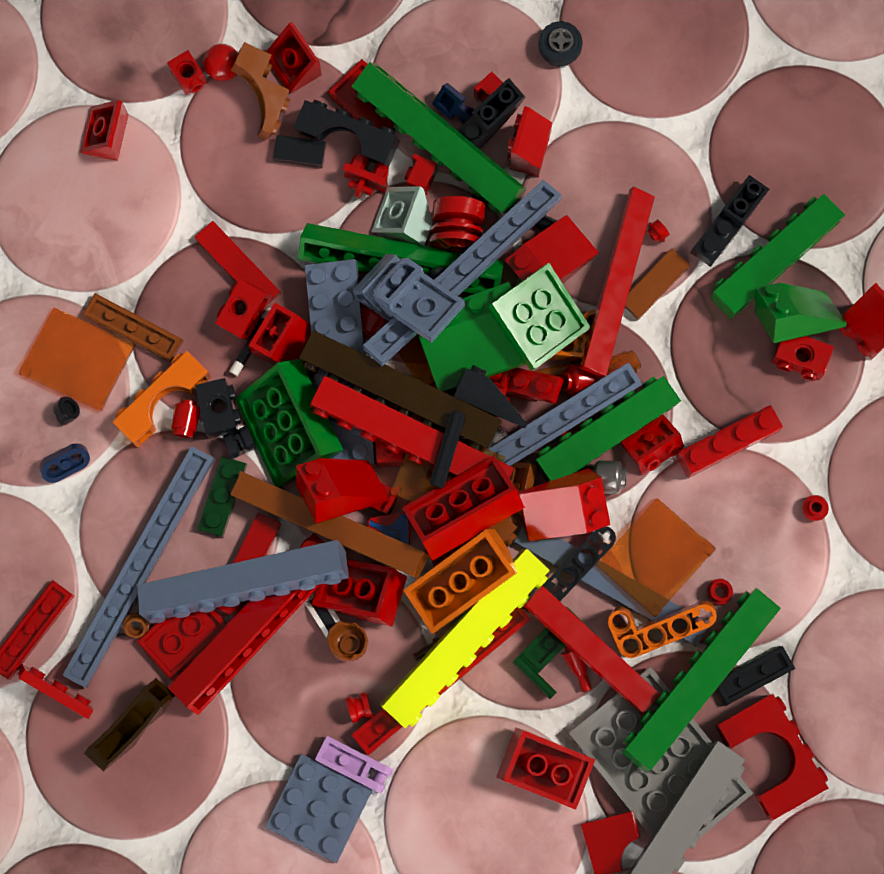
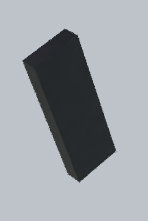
[716,645,796,706]

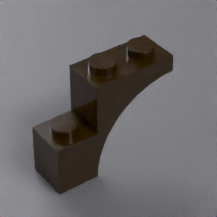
[84,678,175,772]

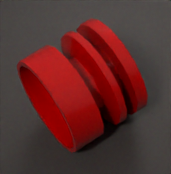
[430,196,485,253]

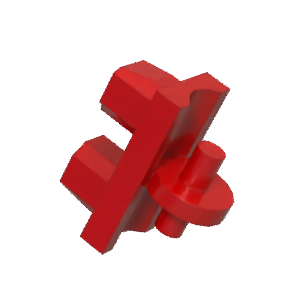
[343,154,389,199]

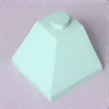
[371,186,433,246]

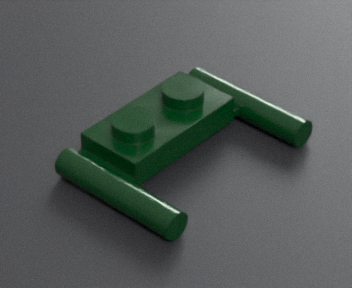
[512,606,593,699]

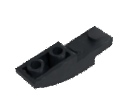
[457,78,526,149]
[690,175,770,267]

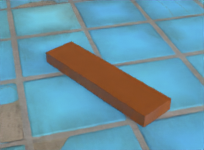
[82,293,184,362]

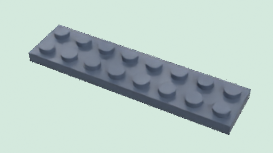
[305,259,376,464]

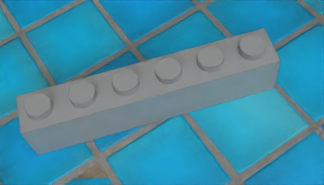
[628,741,745,874]

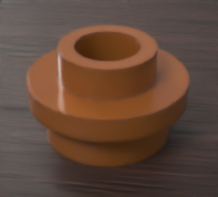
[123,612,149,638]

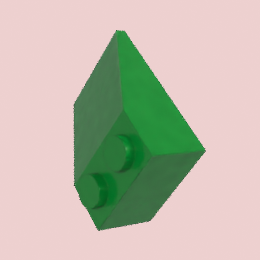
[754,283,846,343]

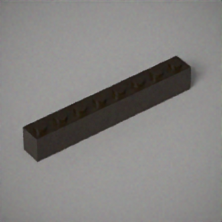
[299,330,502,452]

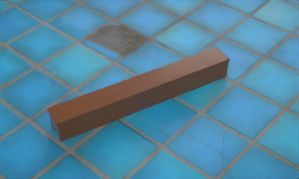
[230,471,430,579]

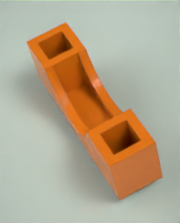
[113,351,211,448]

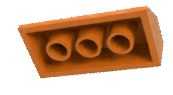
[403,529,517,634]

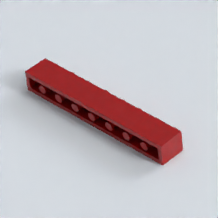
[310,375,514,478]
[168,533,325,715]

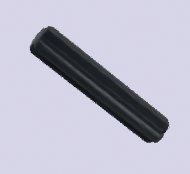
[430,411,466,488]

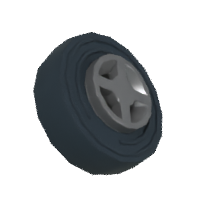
[538,21,583,66]

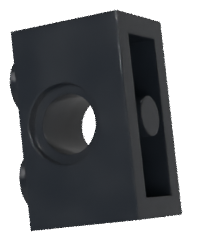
[195,378,242,439]

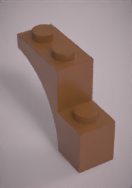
[231,42,290,140]

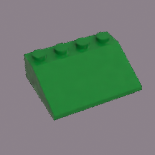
[418,282,526,393]
[235,359,343,488]

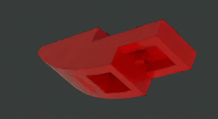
[489,367,564,404]

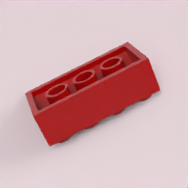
[402,455,525,561]

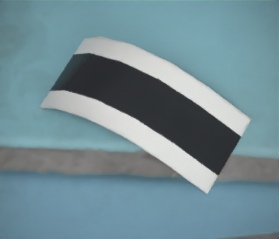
[305,599,340,638]

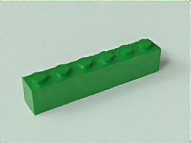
[710,194,845,320]
[534,376,681,483]

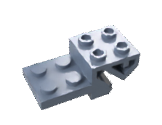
[352,254,465,343]

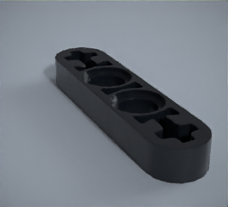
[542,526,616,602]

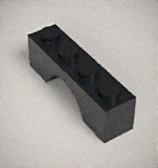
[293,100,400,167]

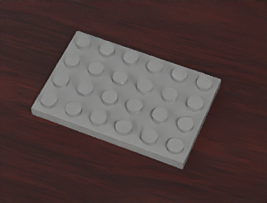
[568,667,753,837]

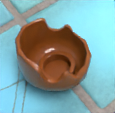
[327,621,368,662]

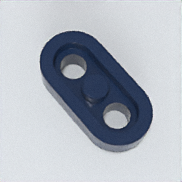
[39,443,90,483]

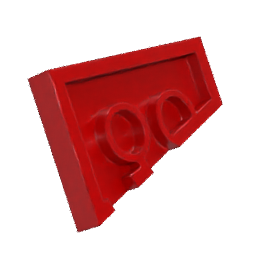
[17,665,94,719]

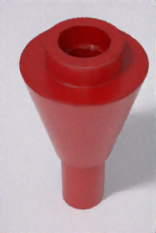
[561,646,592,692]

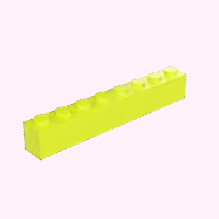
[379,549,550,729]

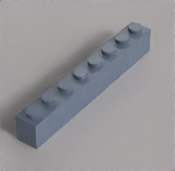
[137,540,349,623]

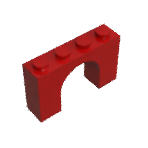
[715,693,829,820]

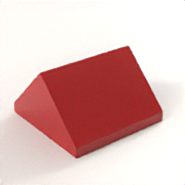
[266,22,322,93]
[80,100,129,161]

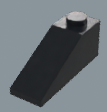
[452,365,527,429]

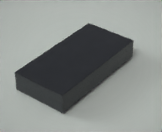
[273,135,326,168]

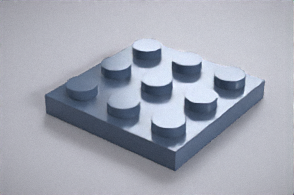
[265,754,373,863]

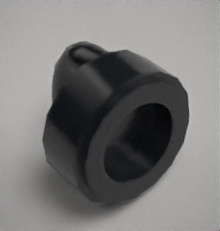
[53,396,80,425]

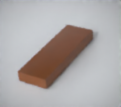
[625,248,690,320]

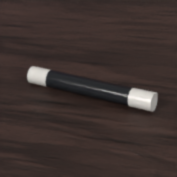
[229,307,271,377]

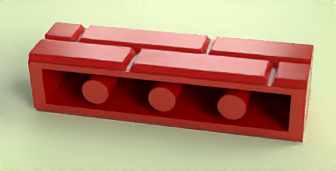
[676,405,783,479]

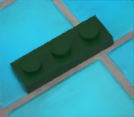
[197,456,247,538]

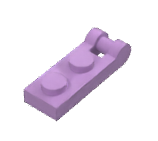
[315,736,394,794]

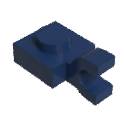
[432,83,475,124]

